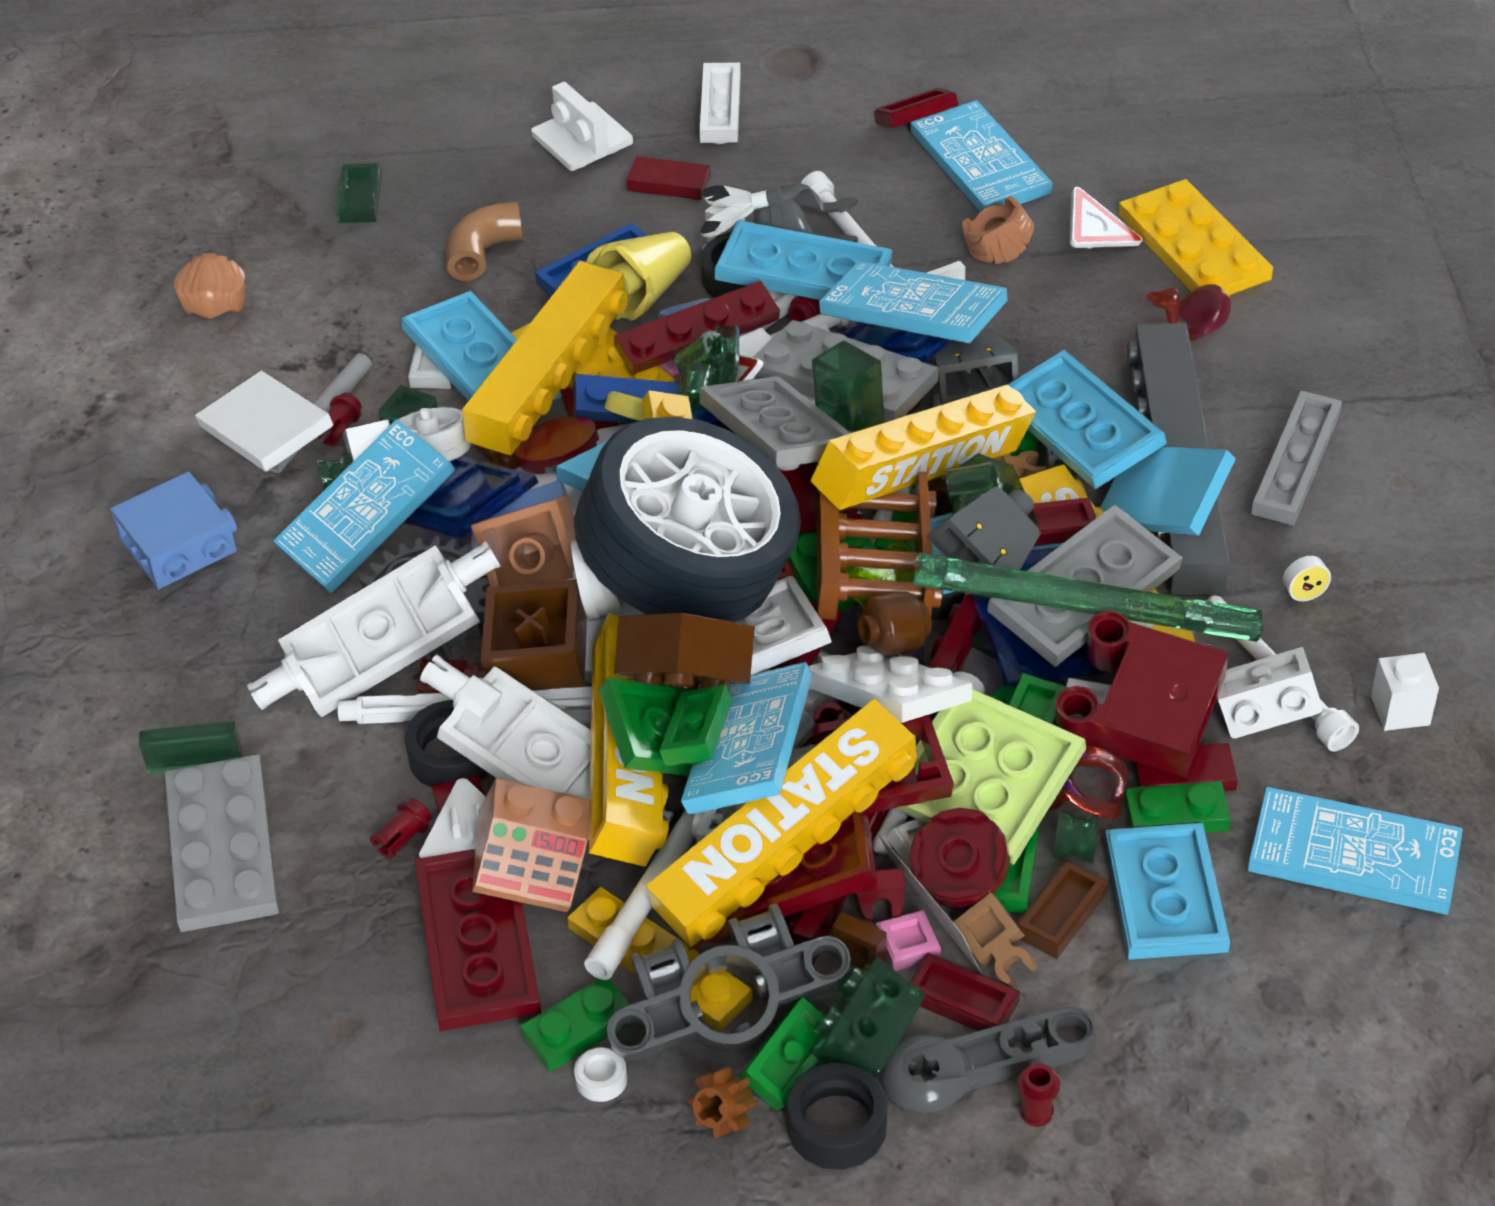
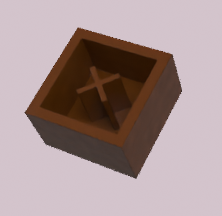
[481,579,587,691]
[614,613,755,692]

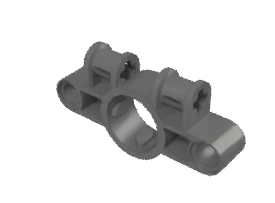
[607,903,851,1062]

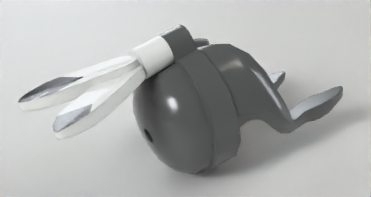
[700,183,858,242]

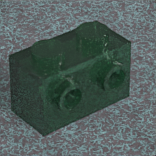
[812,340,885,433]
[808,957,926,1077]

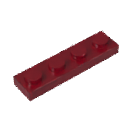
[614,281,780,375]

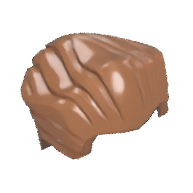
[962,196,1034,264]
[174,253,246,319]

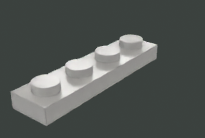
[1251,391,1342,526]

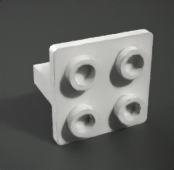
[531,81,633,171]

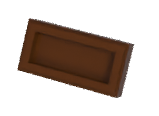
[1016,859,1109,959]

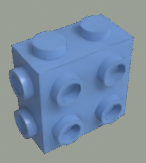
[110,471,237,590]

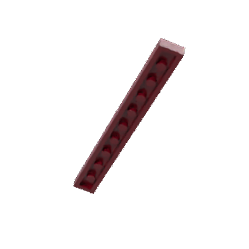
[789,587,986,966]

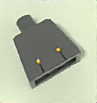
[933,329,1019,405]
[926,486,1040,600]

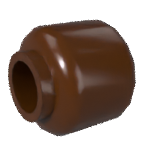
[857,592,932,657]

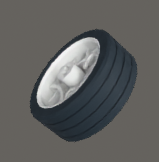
[574,417,801,622]

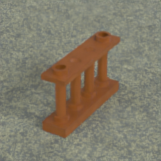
[815,472,942,620]

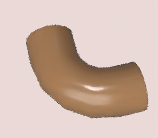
[445,201,523,281]

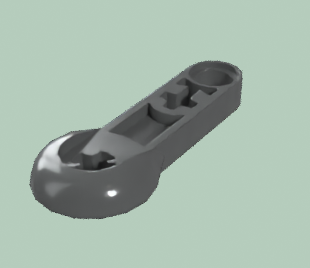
[879,1007,1095,1113]

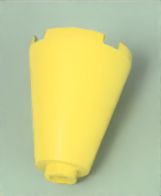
[586,232,691,321]

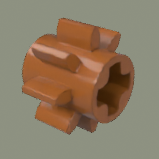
[688,1067,758,1138]

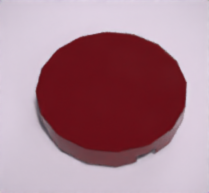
[514,416,599,474]
[909,807,1011,908]

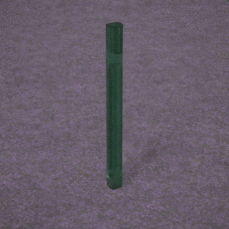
[913,553,1263,642]

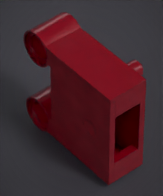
[1055,610,1229,778]

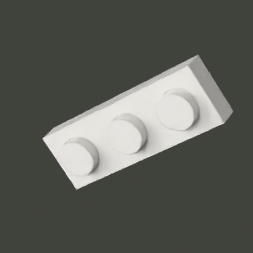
[700,62,741,144]

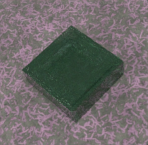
[378,385,437,425]

